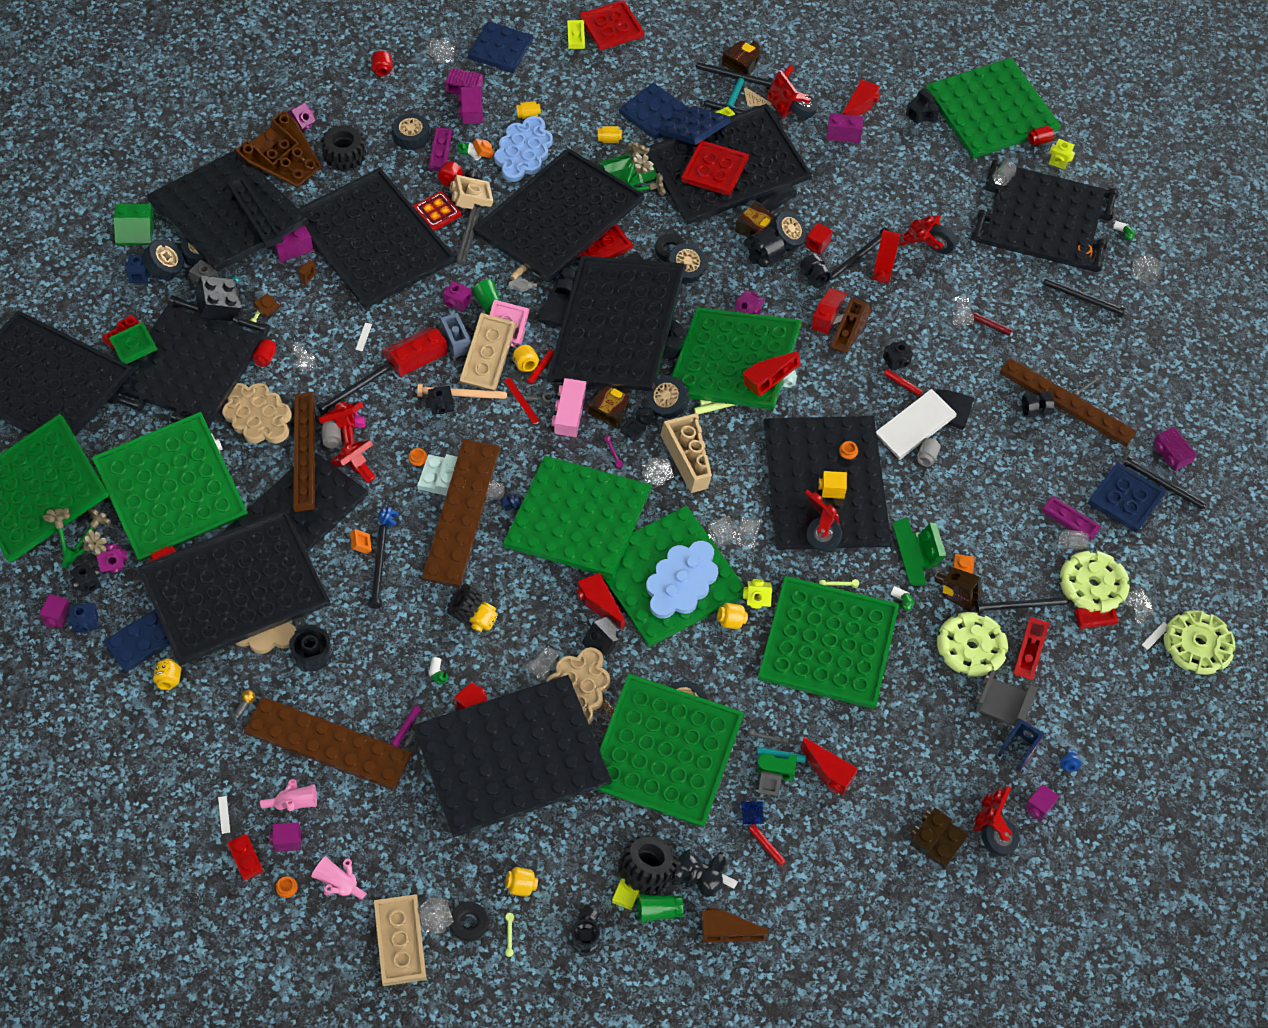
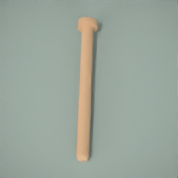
[417,384,507,399]

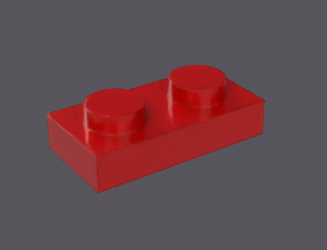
[227,833,264,881]

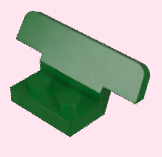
[598,153,657,186]
[893,518,946,586]

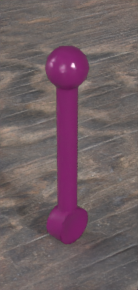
[604,435,623,469]

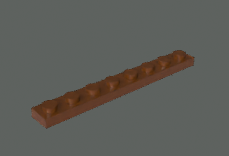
[1000,358,1137,447]
[294,392,315,512]

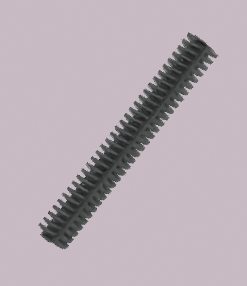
[457,206,481,266]

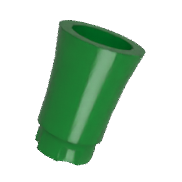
[471,279,502,315]
[637,893,684,924]

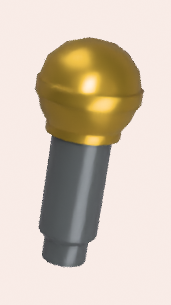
[234,690,256,719]

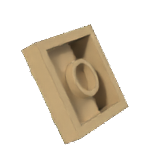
[450,175,493,209]

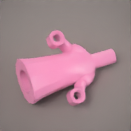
[260,779,317,811]
[311,856,367,901]

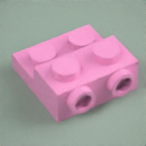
[490,300,530,348]

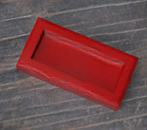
[1074,608,1119,629]

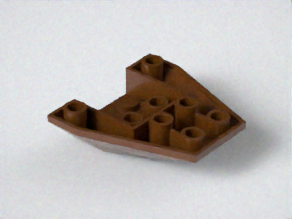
[235,110,322,188]

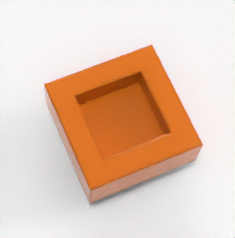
[472,139,495,159]
[350,529,372,554]
[953,554,974,574]

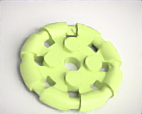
[1060,551,1130,613]
[1164,610,1235,675]
[937,612,1008,677]

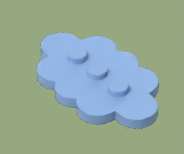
[494,116,553,182]
[646,541,718,618]

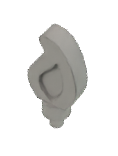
[508,278,537,292]

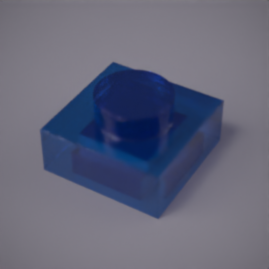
[741,801,764,824]

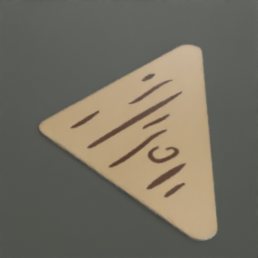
[744,88,772,106]

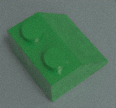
[114,204,155,245]

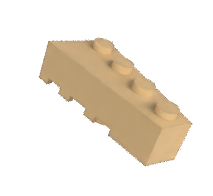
[661,413,712,493]

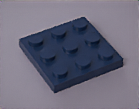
[468,21,533,73]
[619,82,689,140]
[659,106,731,145]
[1088,462,1166,533]

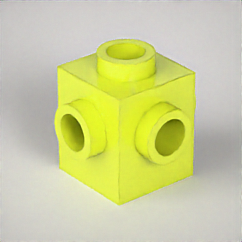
[1049,139,1075,170]
[743,579,772,609]

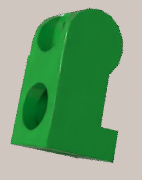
[757,754,797,782]

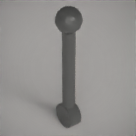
[1073,375,1102,397]
[747,729,789,745]

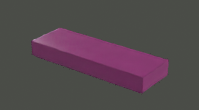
[429,128,453,171]
[1041,496,1101,542]

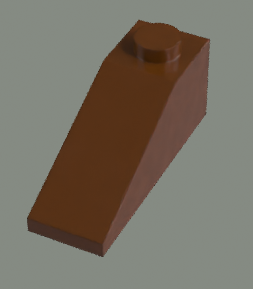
[830,298,872,353]
[701,908,768,943]

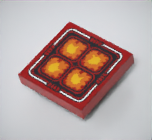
[413,191,462,231]

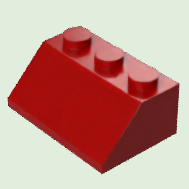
[381,327,447,377]

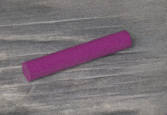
[390,705,421,747]

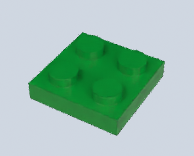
[109,322,157,364]

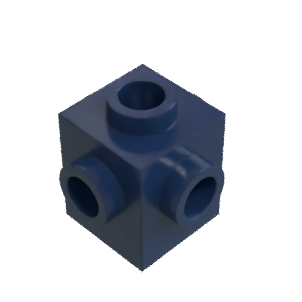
[125,255,149,283]
[67,602,99,633]

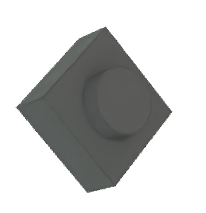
[758,771,782,796]

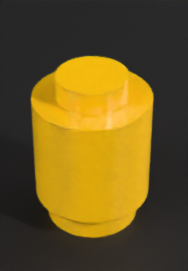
[516,101,541,120]
[598,126,622,144]

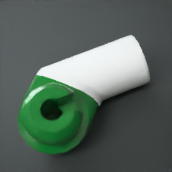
[457,142,482,161]
[1113,221,1136,241]
[891,586,915,611]
[429,657,448,684]

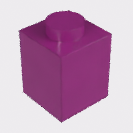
[39,594,71,629]
[1024,784,1059,821]
[269,822,301,852]

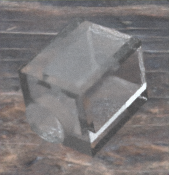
[707,515,739,548]
[736,517,761,549]

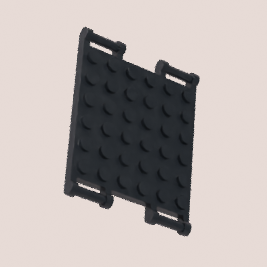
[971,160,1119,272]
[107,295,270,428]

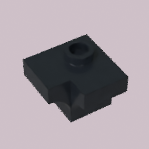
[906,88,940,124]
[581,616,622,656]

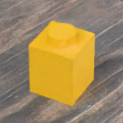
[818,471,847,499]

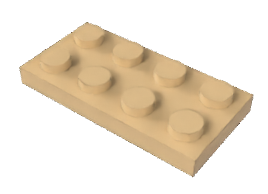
[460,313,516,391]
[374,894,427,986]

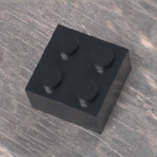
[195,276,241,321]

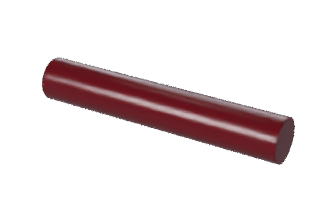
[971,312,1013,336]

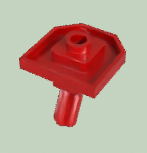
[319,401,364,445]
[330,440,376,483]

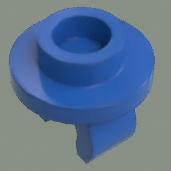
[378,506,399,527]
[1060,749,1081,772]

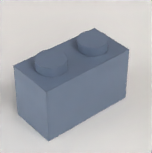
[440,313,471,358]

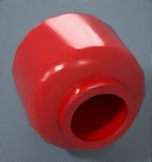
[371,50,393,76]
[437,161,463,187]

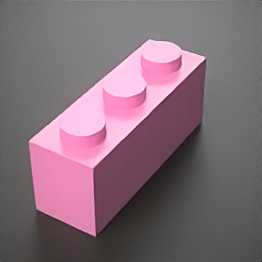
[552,378,586,437]

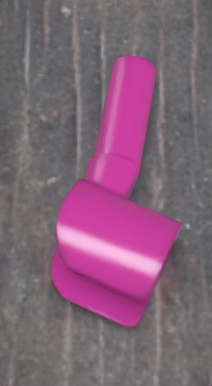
[353,412,365,428]

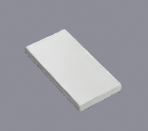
[876,389,956,460]

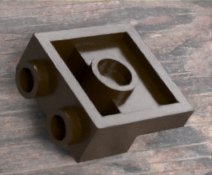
[910,808,969,869]

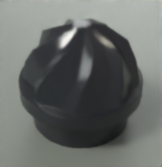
[465,167,482,180]
[578,904,600,922]

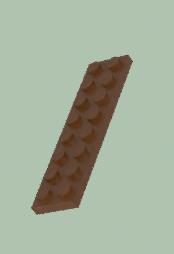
[422,439,500,588]
[244,696,412,791]

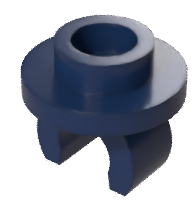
[500,491,521,511]

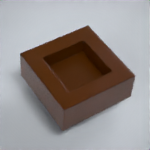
[298,260,316,285]
[253,293,280,318]

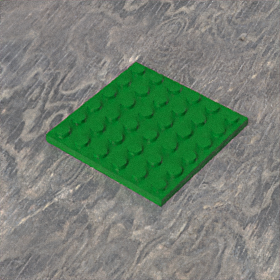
[925,57,1061,159]
[672,307,802,410]
[92,412,248,562]
[0,414,109,563]
[503,456,652,579]
[601,506,745,648]
[758,576,899,710]
[595,674,744,828]

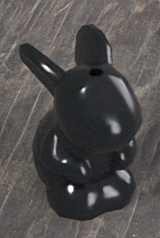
[671,849,726,897]

